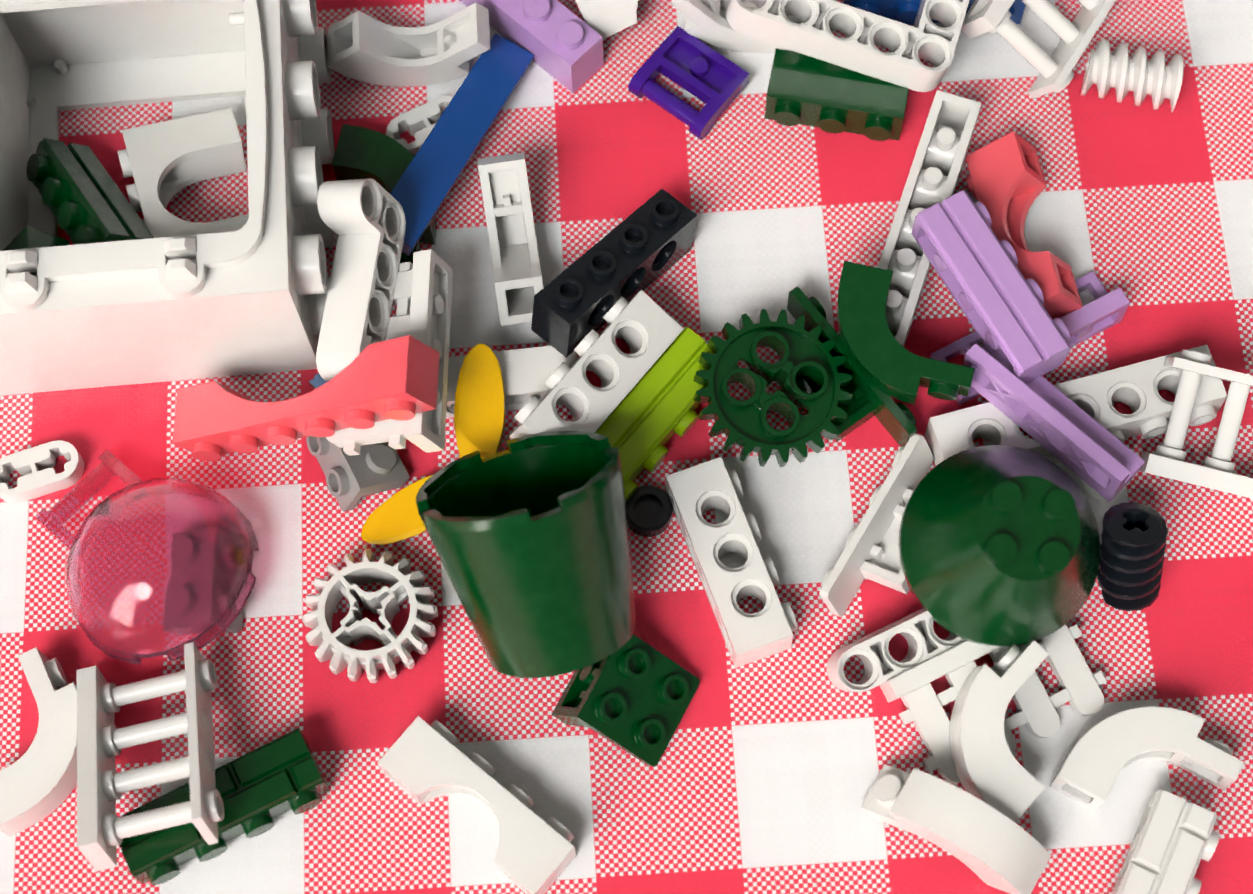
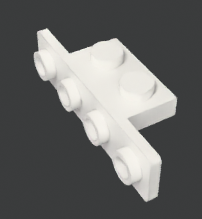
[819,433,934,617]

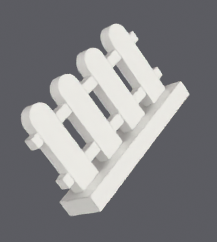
[326,249,453,456]
[879,624,1107,783]

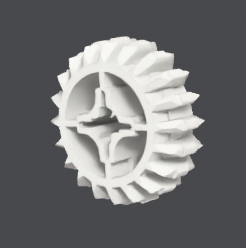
[302,549,438,683]

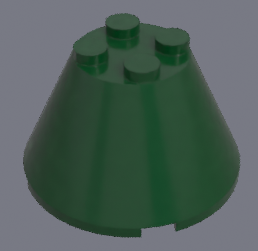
[899,445,1101,647]

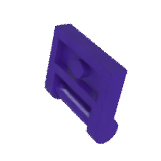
[628,26,750,140]

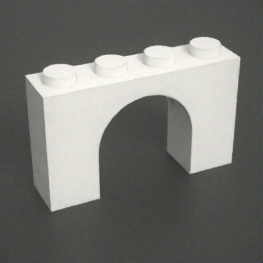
[117,107,249,263]

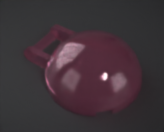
[35,450,259,665]

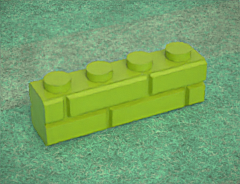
[594,327,714,502]

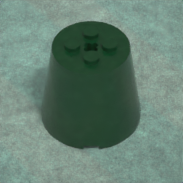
[416,431,637,678]

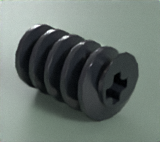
[1097,502,1168,611]

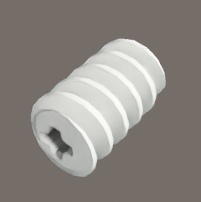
[1081,39,1184,113]

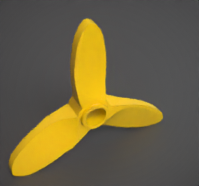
[361,344,506,545]

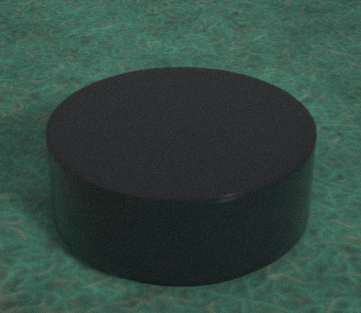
[625,486,673,537]

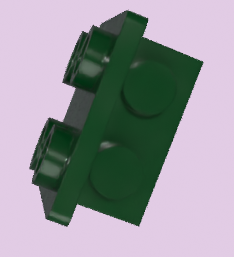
[551,634,700,767]

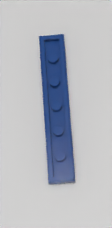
[390,33,534,256]

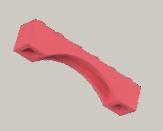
[172,335,440,461]

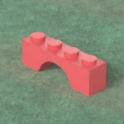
[965,131,1083,319]

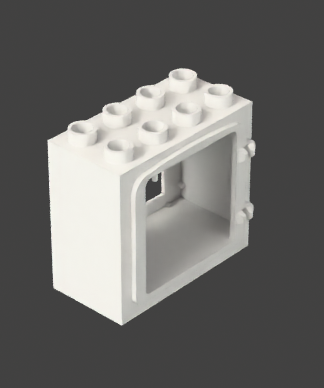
[0,0,338,396]

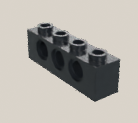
[531,189,697,358]

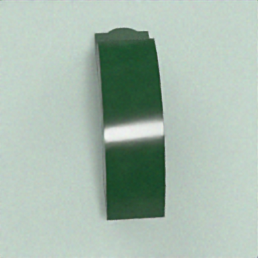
[332,124,437,272]
[837,261,975,405]

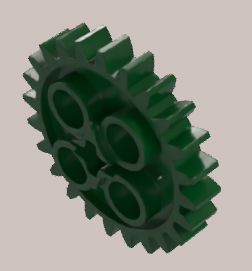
[693,309,853,467]

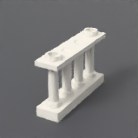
[961,0,1116,98]
[1140,349,1253,499]
[77,642,224,872]

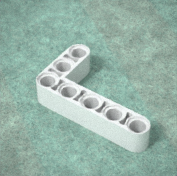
[726,0,969,92]
[827,607,967,693]

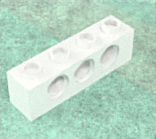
[509,290,684,439]
[666,457,798,668]

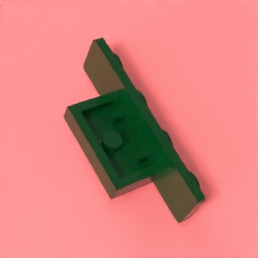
[787,286,917,447]

